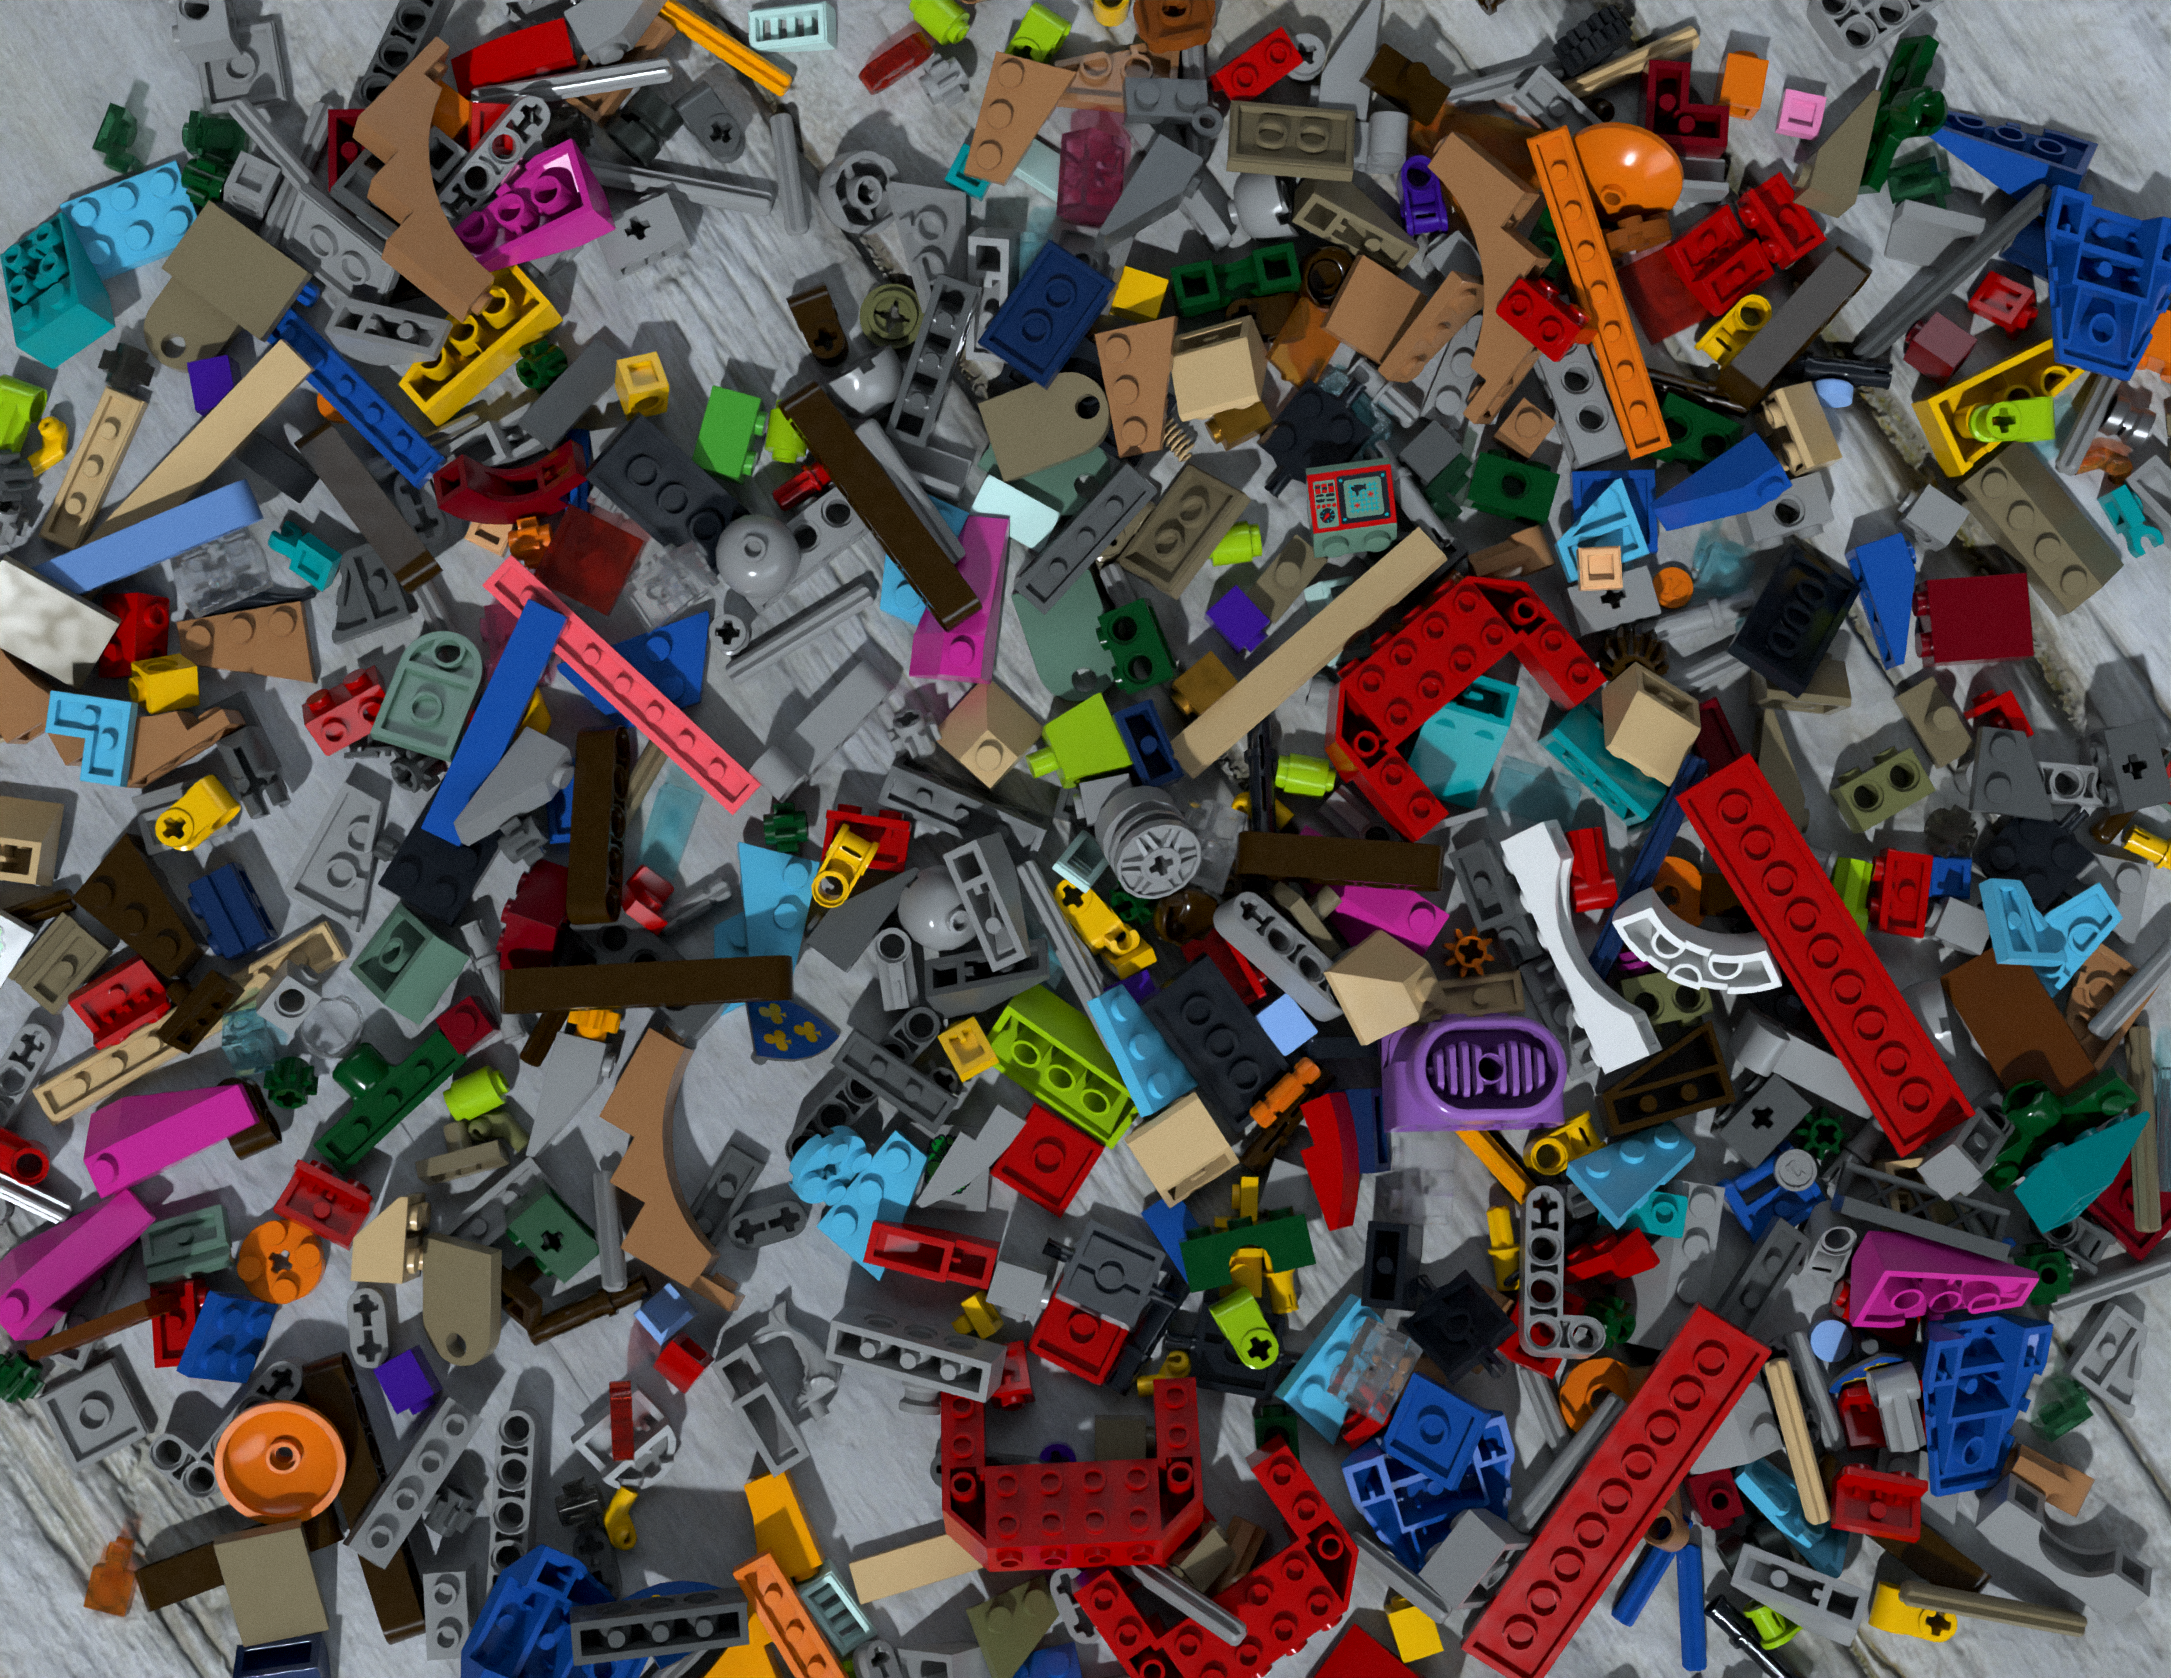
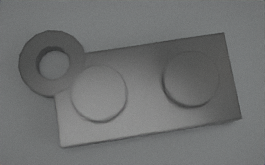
[1122,77,1224,140]

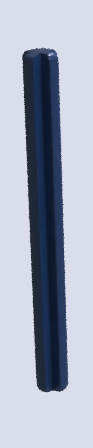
[1588,754,1710,982]

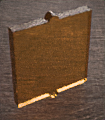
[1265,297,1341,390]

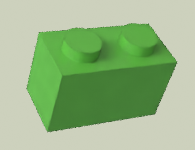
[692,385,769,485]

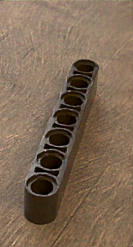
[777,379,983,633]
[499,955,794,1014]
[302,1351,426,1645]

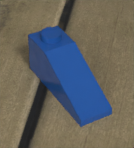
[1649,431,1793,531]
[1844,532,1916,671]

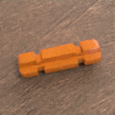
[1249,1057,1322,1128]

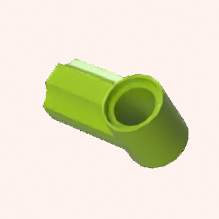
[0,374,48,452]
[1830,857,1873,936]

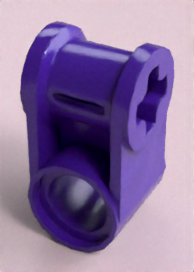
[1396,155,1448,238]

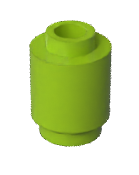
[909,0,970,46]
[765,399,807,463]
[1208,520,1262,567]
[1274,752,1336,800]
[443,1065,510,1121]

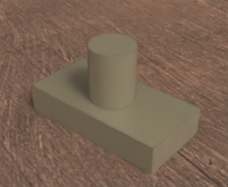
[1246,534,1328,625]
[1893,676,1976,769]
[1268,881,1342,959]
[415,1121,511,1186]

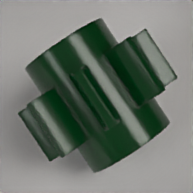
[181,152,230,207]
[516,338,568,394]
[763,802,809,853]
[1109,879,1159,925]
[263,1056,319,1109]
[1792,1107,1849,1160]
[1583,1292,1636,1349]
[0,1350,45,1403]

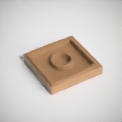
[1320,255,1428,366]

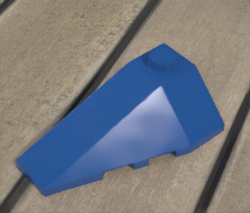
[1928,111,2098,218]

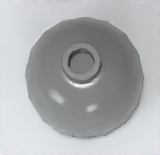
[818,150,902,235]
[1227,173,1299,243]
[819,344,904,421]
[715,514,801,599]
[898,865,977,951]
[1900,978,1957,1062]

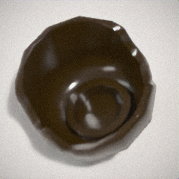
[1298,246,1353,309]
[1152,883,1219,947]

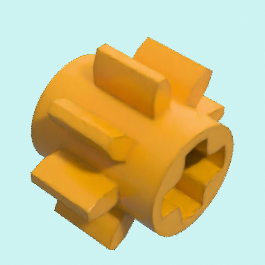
[567,1009,622,1042]

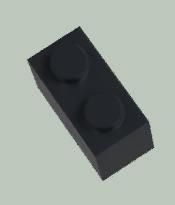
[1361,1221,1423,1311]

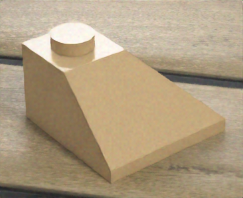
[936,681,1043,792]
[1323,929,1447,1046]

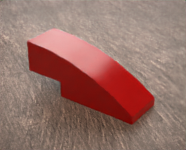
[451,18,578,100]
[1300,1091,1359,1232]
[863,1220,1001,1290]
[652,1331,715,1395]

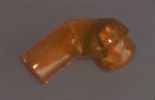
[2074,447,2134,485]

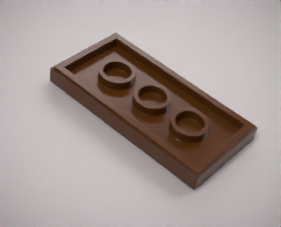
[1938,947,2100,1097]

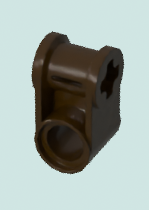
[786,282,849,368]
[1222,293,1303,344]
[217,1077,282,1160]

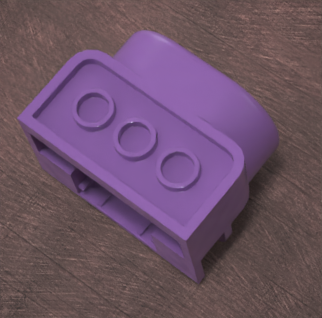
[1380,1013,1567,1133]

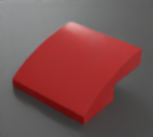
[1663,204,1775,317]

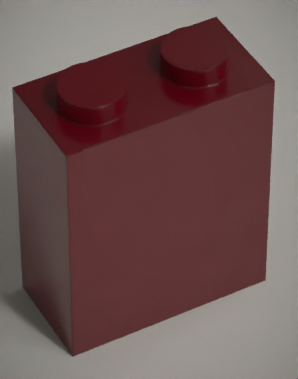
[1912,573,2034,668]

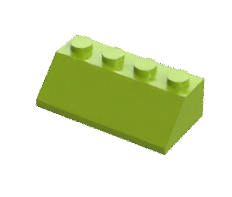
[986,984,1139,1150]

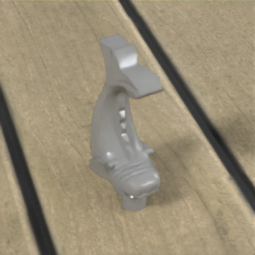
[750,1300,840,1422]

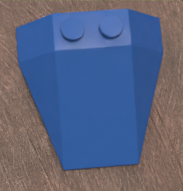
[2045,185,2171,381]
[1920,1311,2054,1497]
[1340,1409,1515,1582]
[460,1544,649,1678]

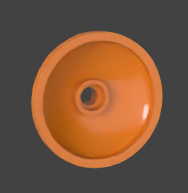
[1571,122,1684,223]
[214,1400,347,1525]

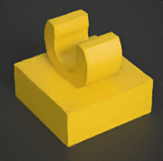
[1100,923,1157,981]
[951,1288,1005,1340]

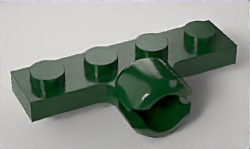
[1858,35,1948,195]
[313,1027,469,1175]
[1982,1066,2140,1193]

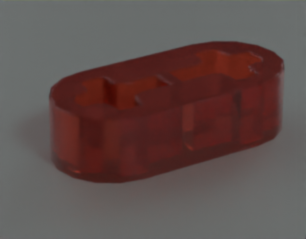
[858,32,934,95]
[609,1380,635,1462]

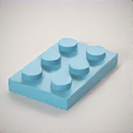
[60,160,199,281]

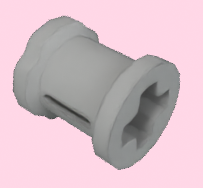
[709,614,751,656]

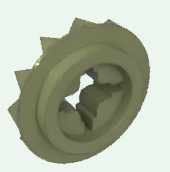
[859,284,925,350]

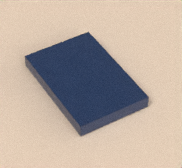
[978,239,1119,390]

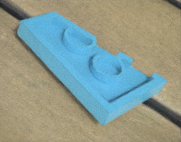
[1988,882,2123,998]

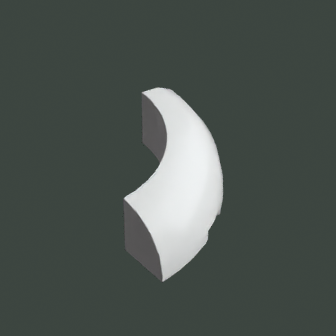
[1612,887,1782,994]

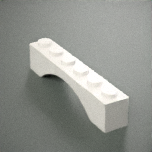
[1500,819,1663,1074]

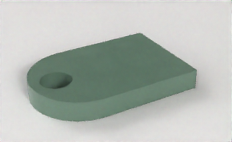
[977,444,1111,518]
[1011,569,1116,703]
[370,631,485,763]

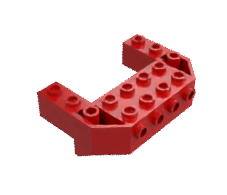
[1324,576,1607,843]
[941,1377,1203,1572]
[1070,1434,1359,1678]

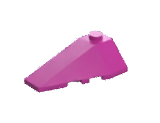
[454,138,616,272]
[909,516,1010,685]
[1299,825,1450,957]
[83,1083,260,1198]
[0,1188,157,1341]
[1849,1231,2040,1328]

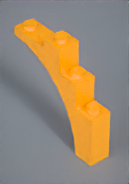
[697,1469,826,1678]

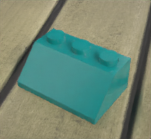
[1537,703,1670,826]

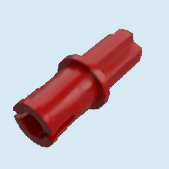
[772,461,832,511]

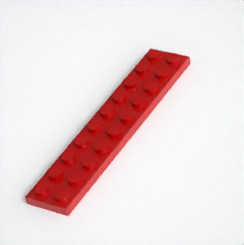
[1674,751,1976,1158]
[1460,1301,1772,1678]

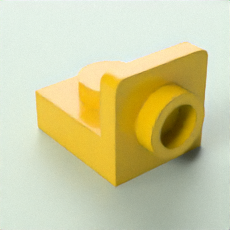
[937,1016,999,1083]
[1213,1175,1259,1229]
[1219,1244,1264,1297]

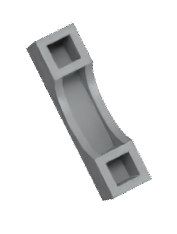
[1975,1473,2152,1624]

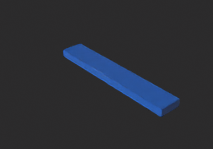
[266,307,448,490]
[421,599,569,847]

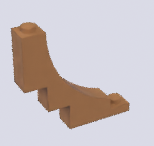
[352,36,495,324]
[1427,132,1552,424]
[0,648,247,788]
[599,1026,746,1311]

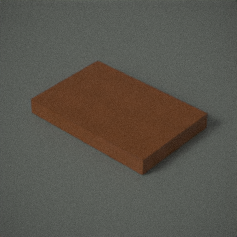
[25,1291,181,1361]

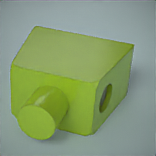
[1025,692,1132,789]

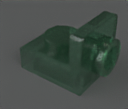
[92,103,144,175]
[182,110,250,165]
[1887,156,1952,209]
[1423,453,1473,523]
[2029,1375,2094,1443]

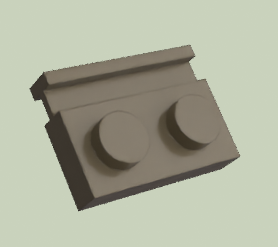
[7,912,114,1015]

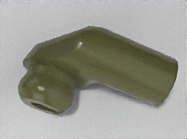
[468,1111,531,1153]

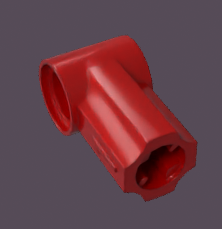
[1564,827,1618,913]
[0,1125,50,1185]

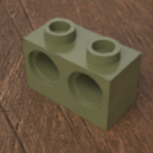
[1828,746,1936,834]
[1613,971,1714,1033]

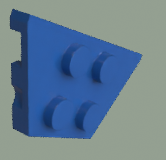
[556,610,711,730]

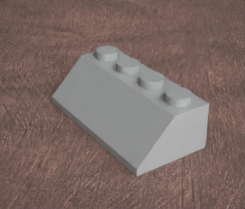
[1613,1178,1725,1350]

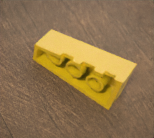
[398,265,563,427]
[1911,334,2085,478]

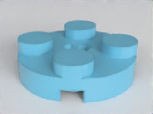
[788,1125,872,1206]

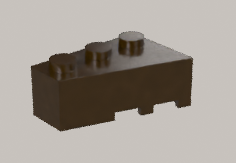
[71,833,210,979]
[1594,1020,1736,1137]

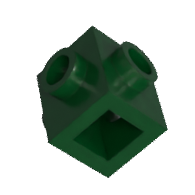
[2003,1242,2074,1305]

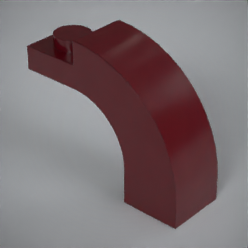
[433,439,587,525]

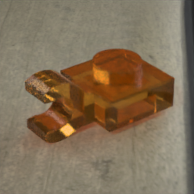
[83,1536,137,1617]

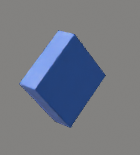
[1929,855,1972,900]

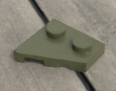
[965,1574,1060,1678]

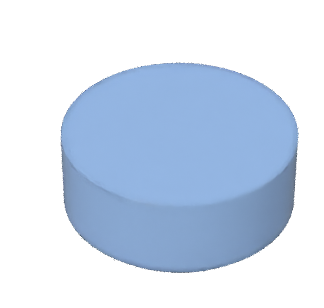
[1812,378,1854,408]
[1807,1318,1853,1362]

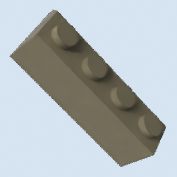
[1952,441,2124,617]

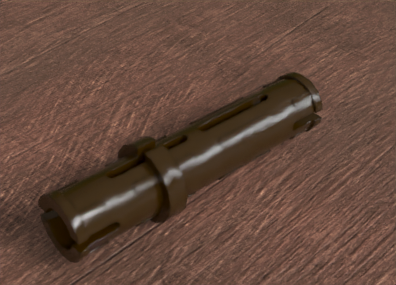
[1646,367,1749,419]
[1238,1062,1337,1176]
[527,1271,653,1346]

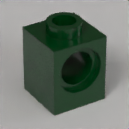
[1252,1404,1300,1462]

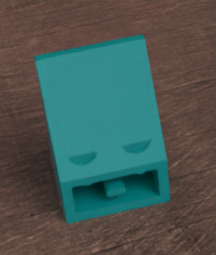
[0,212,116,369]
[1403,675,1520,809]
[2014,1111,2151,1234]

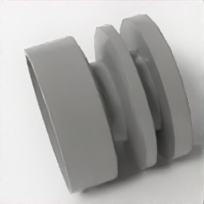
[1094,786,1201,899]

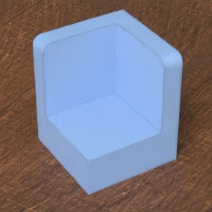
[1254,992,1318,1056]
[633,1281,699,1346]

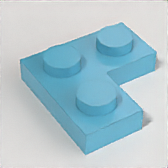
[45,690,139,787]

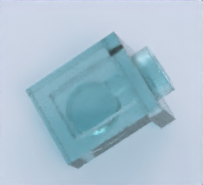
[1691,541,1756,597]
[222,1007,280,1077]

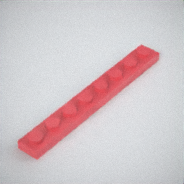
[482,555,762,815]

